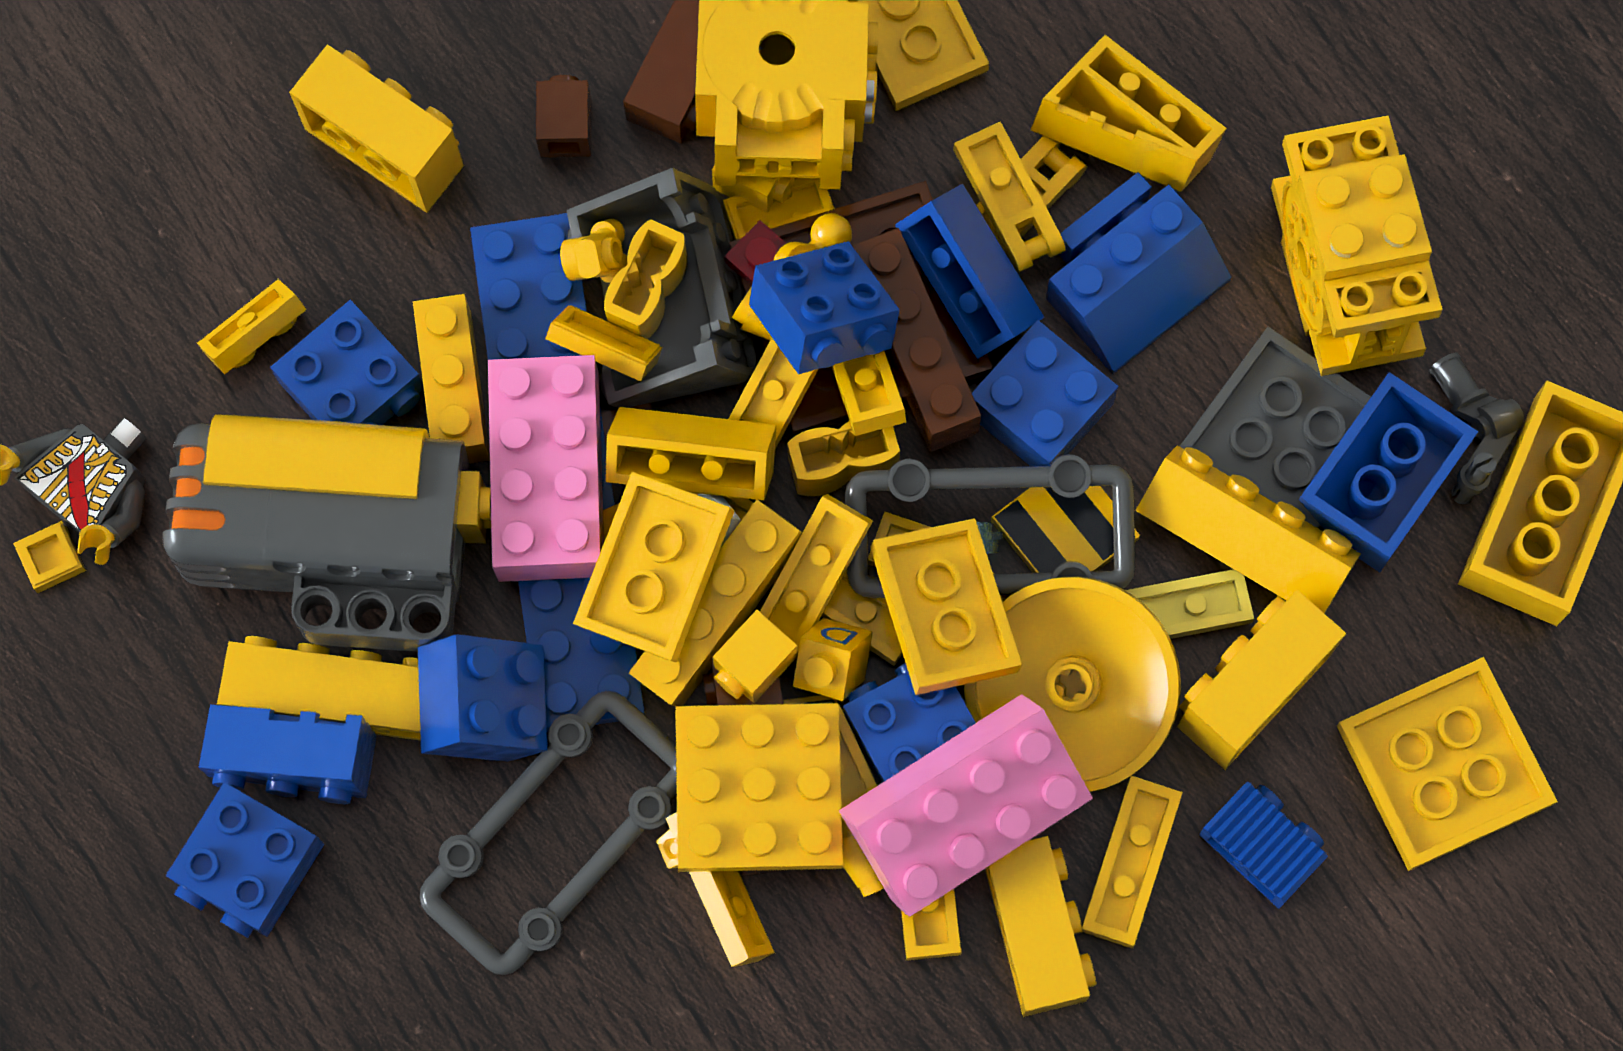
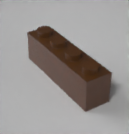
[623,0,699,144]
[853,228,981,452]

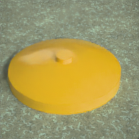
[964,577,1181,792]

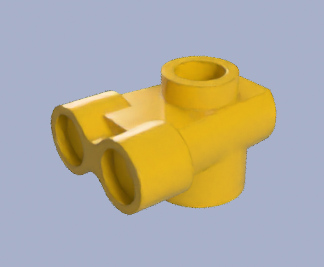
[560,219,628,283]

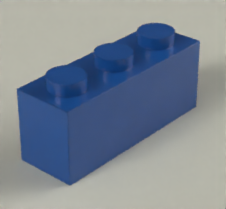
[895,183,1045,359]

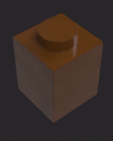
[536,75,592,157]

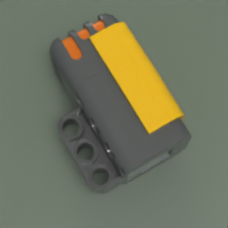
[162,414,471,652]

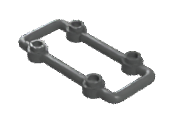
[845,454,1135,598]
[419,691,677,975]

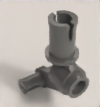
[1429,352,1524,505]

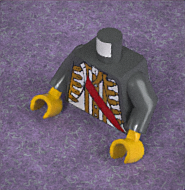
[0,418,147,565]

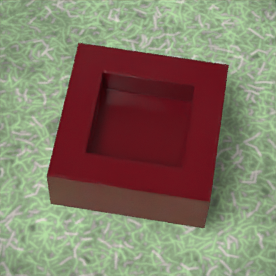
[724,220,787,286]

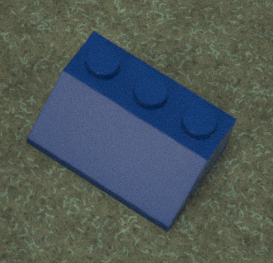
[1046,184,1232,375]
[1299,372,1478,573]

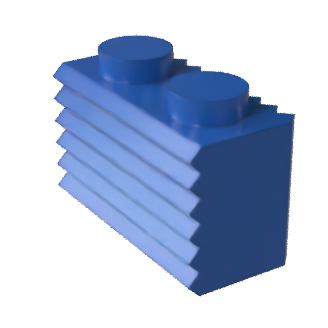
[1199,782,1328,909]

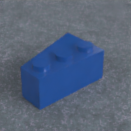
[199,704,377,804]

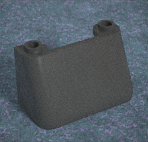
[566,167,760,408]

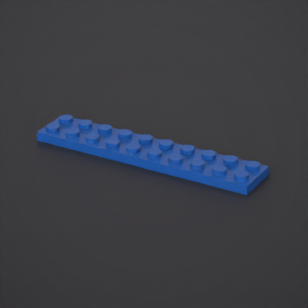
[470,213,645,732]

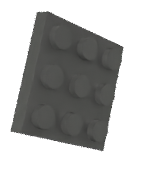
[1180,326,1371,528]

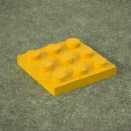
[1337,657,1558,871]
[675,703,843,872]

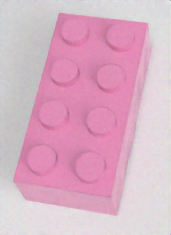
[488,355,604,582]
[839,694,1093,917]

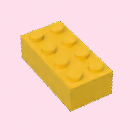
[1458,381,1623,626]

